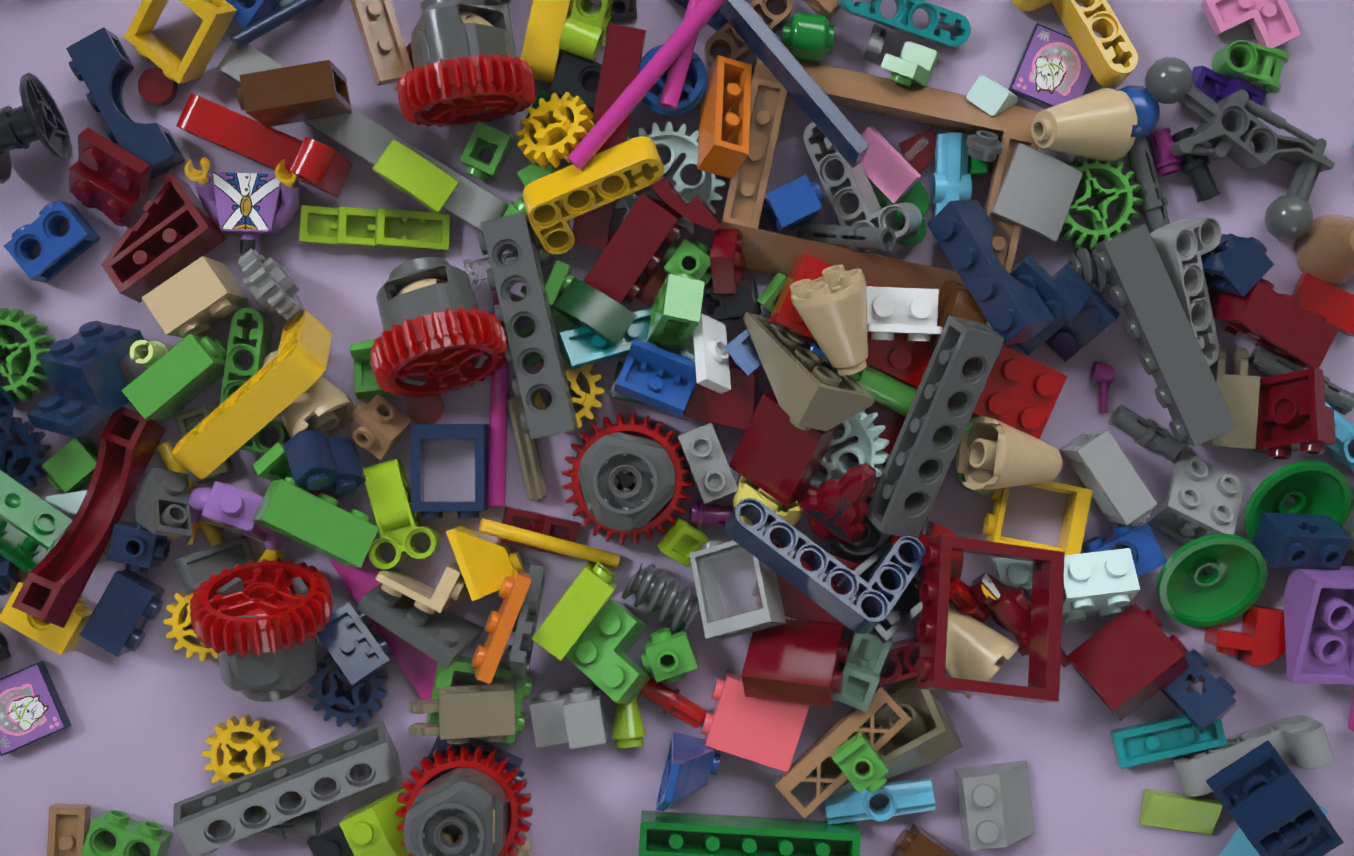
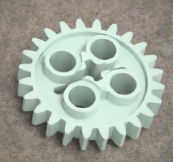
[615,121,726,239]
[807,410,890,489]

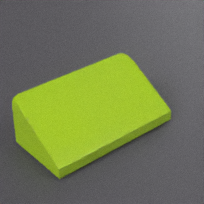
[1139,788,1222,835]

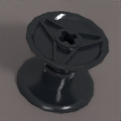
[0,72,72,184]

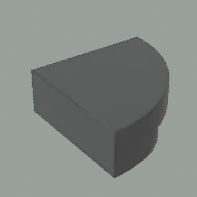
[863,24,888,62]

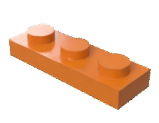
[471,569,532,684]

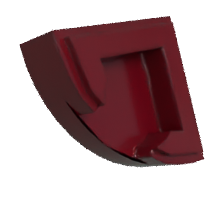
[898,128,936,173]

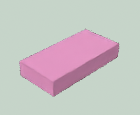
[861,126,922,204]

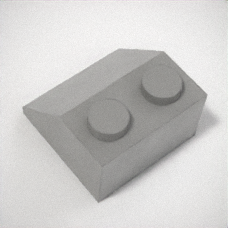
[954,760,1035,851]

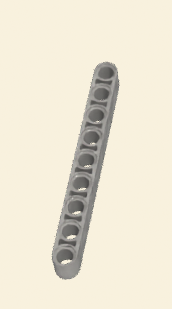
[217,43,508,233]

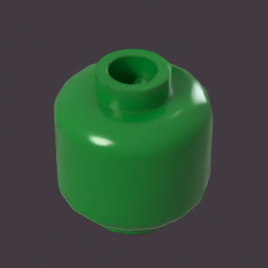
[782,13,835,62]

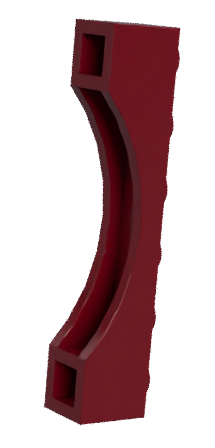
[12,407,165,628]

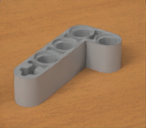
[803,122,922,252]
[1150,217,1222,366]
[1173,715,1335,797]

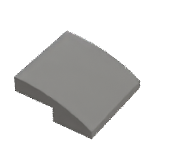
[990,143,1083,243]

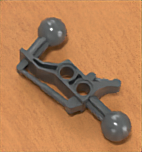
[1144,57,1335,241]

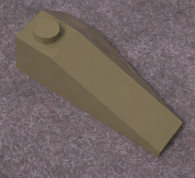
[743,312,875,431]
[811,676,963,800]

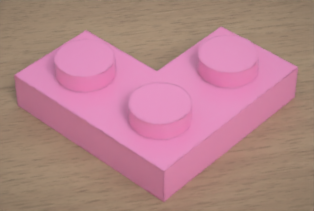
[1201,0,1301,48]

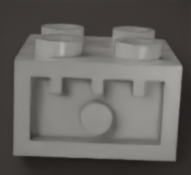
[1146,451,1246,544]

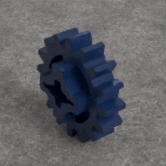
[0,417,52,489]
[308,653,388,727]

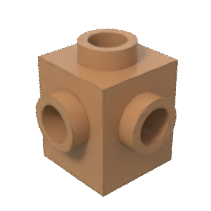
[347,394,412,460]

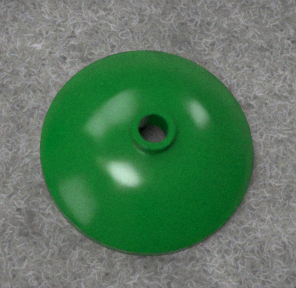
[1244,461,1352,542]
[1157,534,1268,627]

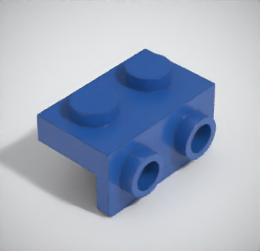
[614,339,697,418]

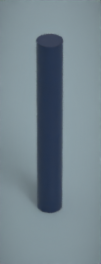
[230,0,325,49]

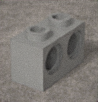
[678,423,738,504]

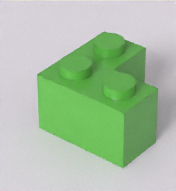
[565,599,651,705]

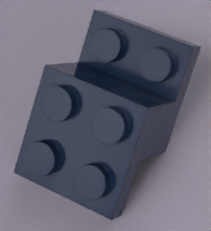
[1009,255,1120,362]
[27,321,144,438]
[1206,740,1344,856]

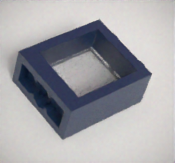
[411,424,489,518]

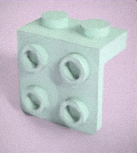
[1062,548,1140,624]

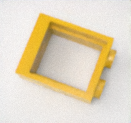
[124,0,237,84]
[983,482,1093,556]

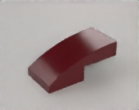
[651,175,721,231]
[497,506,580,557]

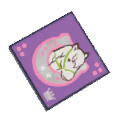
[1008,23,1093,109]
[0,661,72,756]

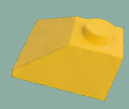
[446,524,524,601]

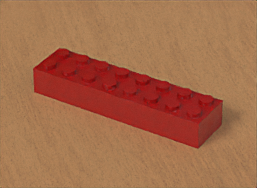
[768,253,1068,439]

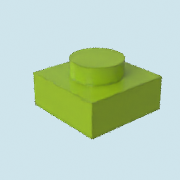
[657,518,709,568]

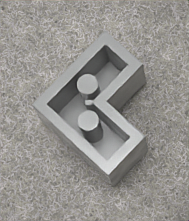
[529,683,610,749]

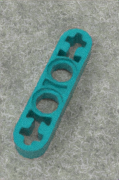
[838,0,971,47]

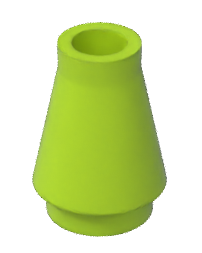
[611,695,647,748]

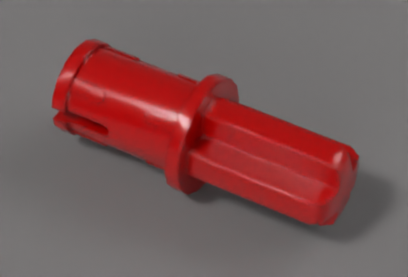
[949,577,990,622]
[638,675,706,728]

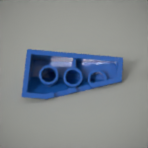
[656,732,721,811]

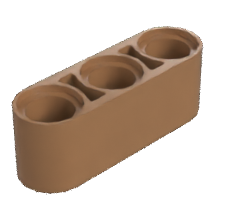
[704,0,793,69]

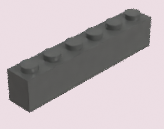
[1094,224,1236,447]

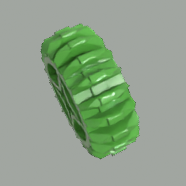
[1060,156,1143,251]
[0,308,56,405]

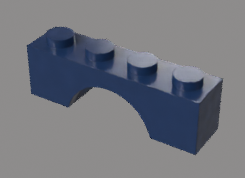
[66,27,186,180]
[927,200,1055,345]

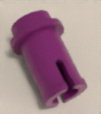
[1147,128,1183,177]
[689,500,733,529]

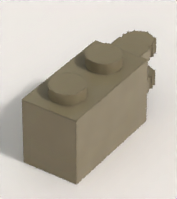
[1199,346,1260,449]
[408,683,515,744]

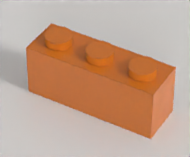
[697,55,752,178]

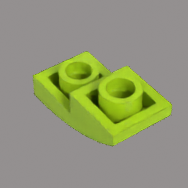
[372,139,459,213]

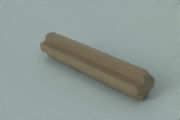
[507,396,548,501]

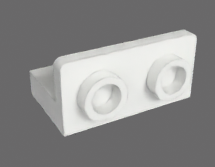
[867,286,943,342]

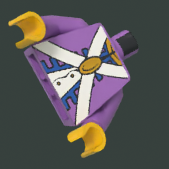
[184,157,300,256]
[172,481,286,562]

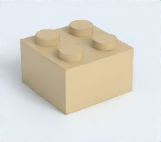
[142,256,248,338]

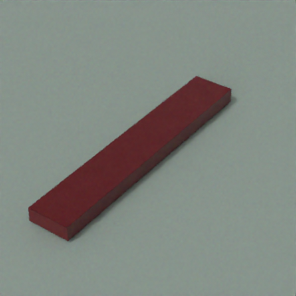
[572,23,647,250]

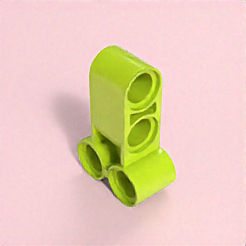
[559,0,614,61]
[363,458,442,570]

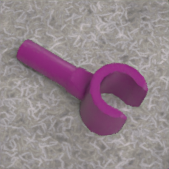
[1089,361,1115,413]

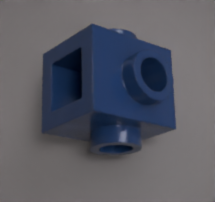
[107,520,171,573]

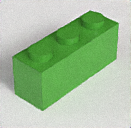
[252,477,379,568]

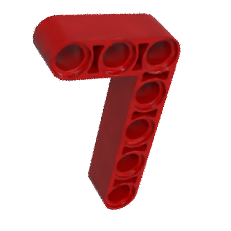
[176,93,353,197]

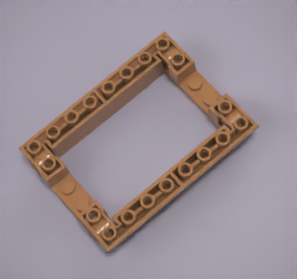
[720,56,1039,321]

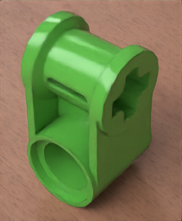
[1211,40,1290,93]

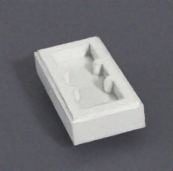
[693,313,731,394]

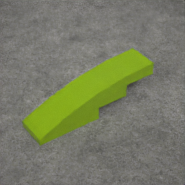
[299,205,450,251]

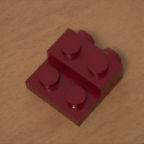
[69,127,150,228]
[1252,367,1336,460]

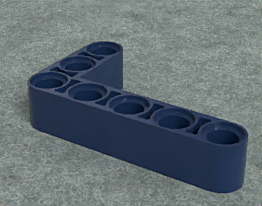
[725,498,926,634]

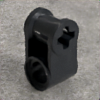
[701,278,762,321]

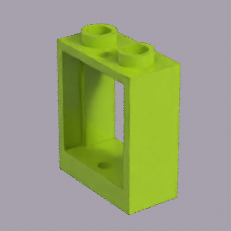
[531,561,617,661]

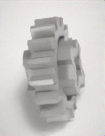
[238,248,304,321]

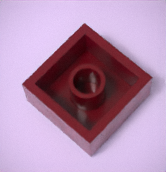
[710,229,745,294]

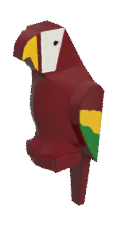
[971,572,1071,667]

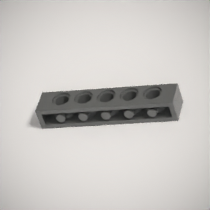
[478,212,579,440]
[866,315,1005,539]
[173,721,402,856]

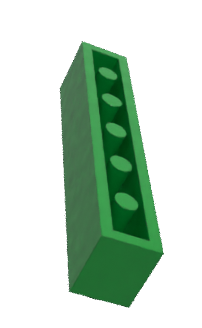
[639,810,861,856]

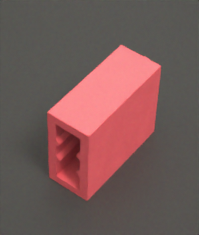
[700,671,810,772]

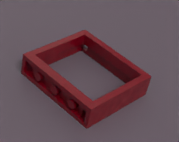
[915,535,1065,703]

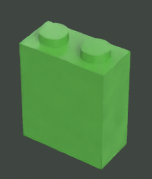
[121,334,227,420]

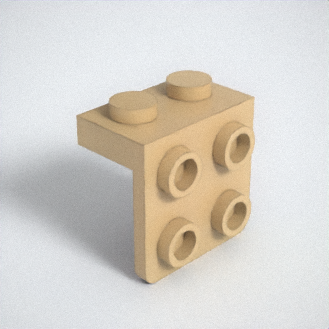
[376,562,467,614]

